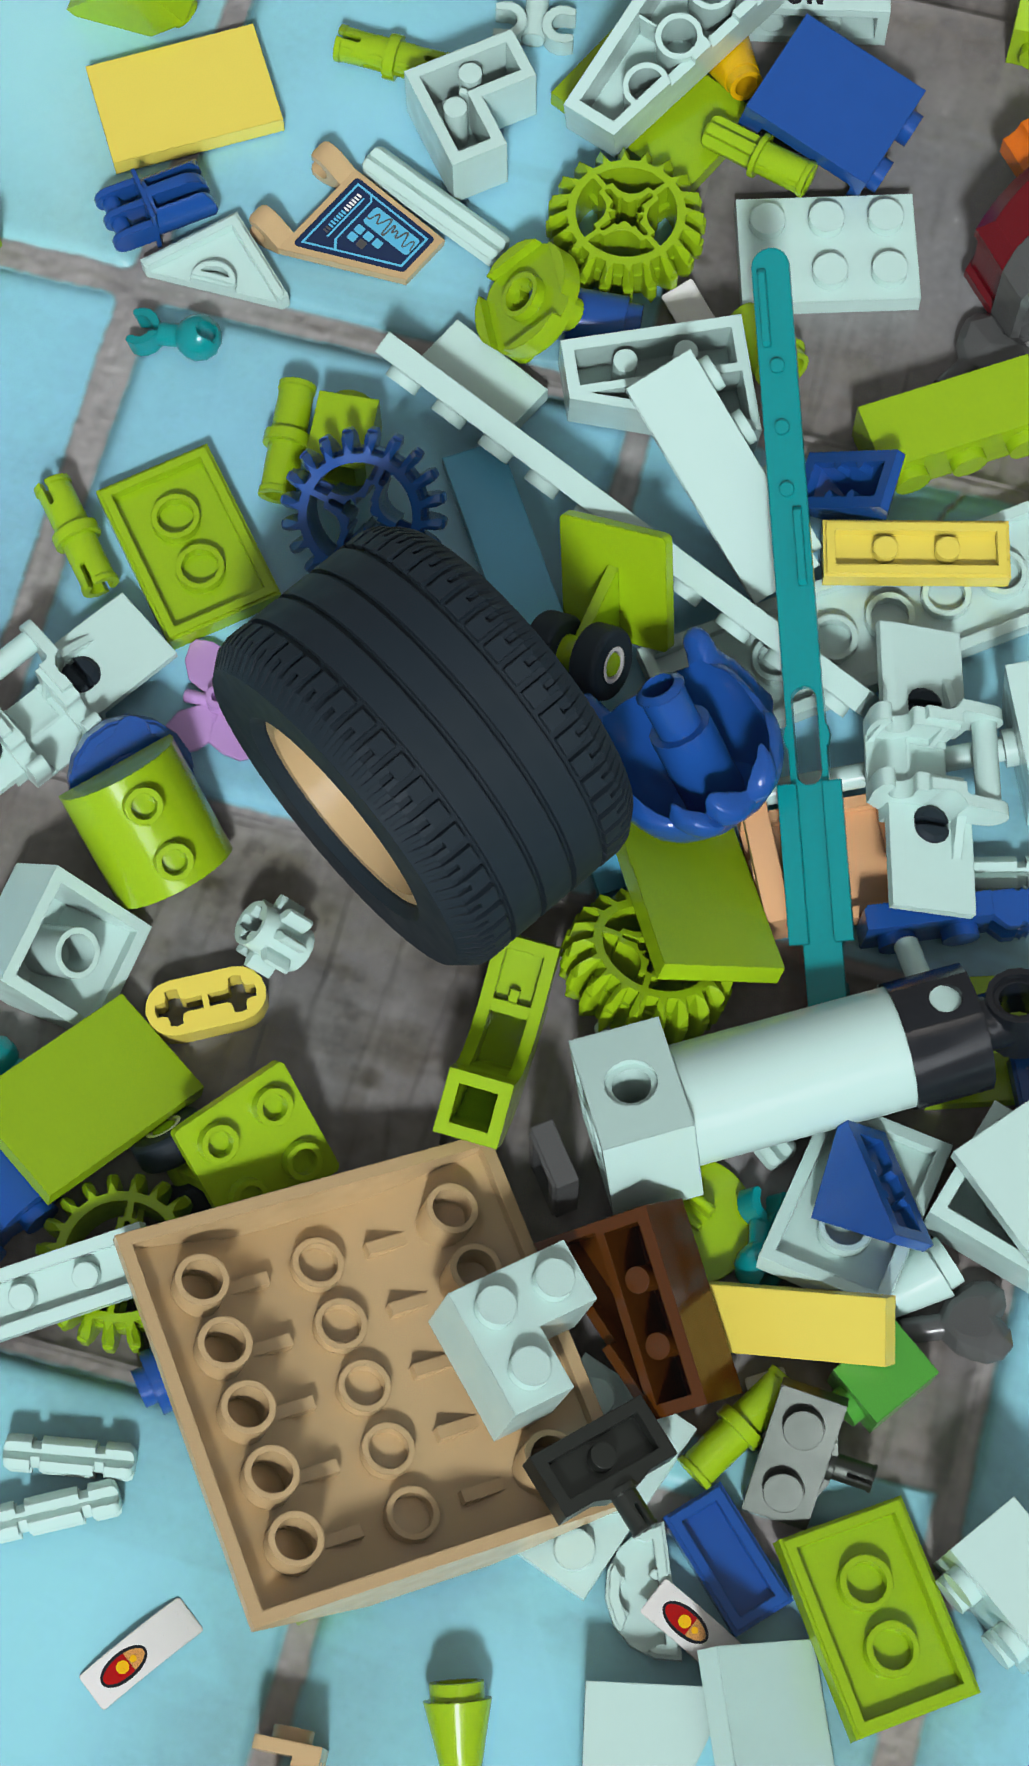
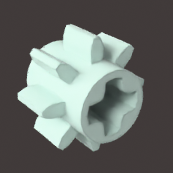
[234,894,315,979]

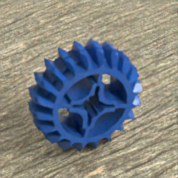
[280,426,448,573]

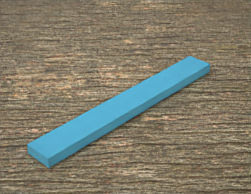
[442,446,628,898]

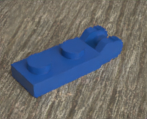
[856,887,1029,954]

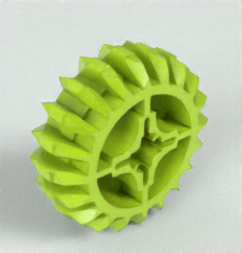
[546,148,706,303]
[559,888,733,1045]
[35,1174,193,1354]

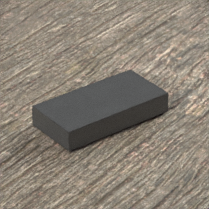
[529,1119,579,1218]

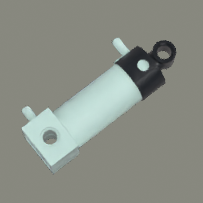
[568,936,1029,1216]

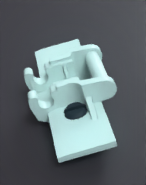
[0,592,178,795]
[863,620,1009,919]

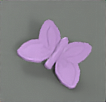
[165,639,249,761]

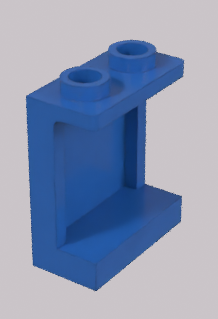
[738,13,926,196]

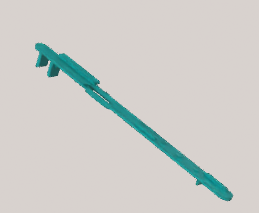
[751,248,855,1007]

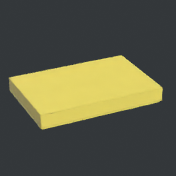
[85,24,285,174]

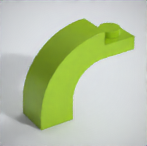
[433,935,562,1150]

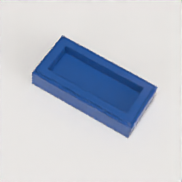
[662,1482,794,1638]

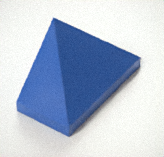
[806,449,906,520]
[811,1120,933,1252]

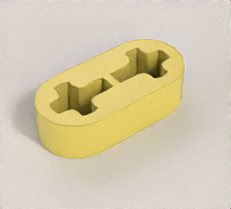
[145,966,269,1044]

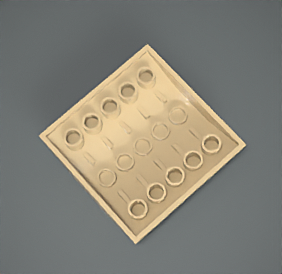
[113,1140,617,1632]

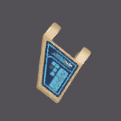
[249,141,445,285]

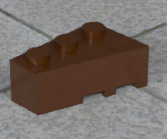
[533,1198,743,1419]

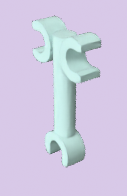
[492,0,576,56]

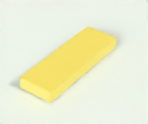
[821,520,1011,587]
[709,1281,896,1367]

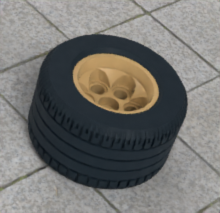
[212,526,634,966]

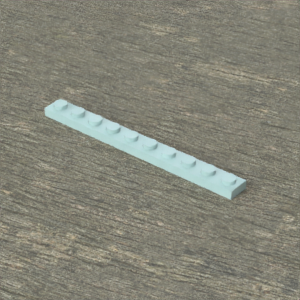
[375,332,879,718]

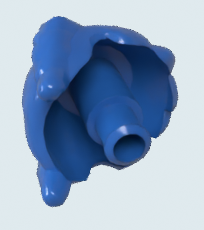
[584,626,784,843]

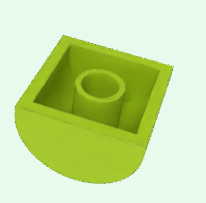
[58,734,233,909]

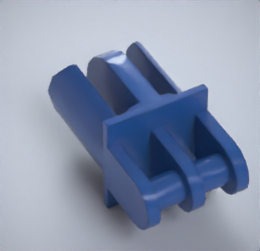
[94,159,218,252]

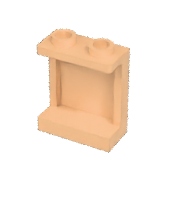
[737,793,889,940]

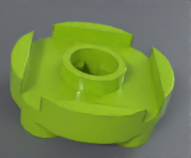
[475,239,584,364]

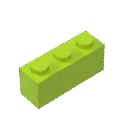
[852,354,1029,495]

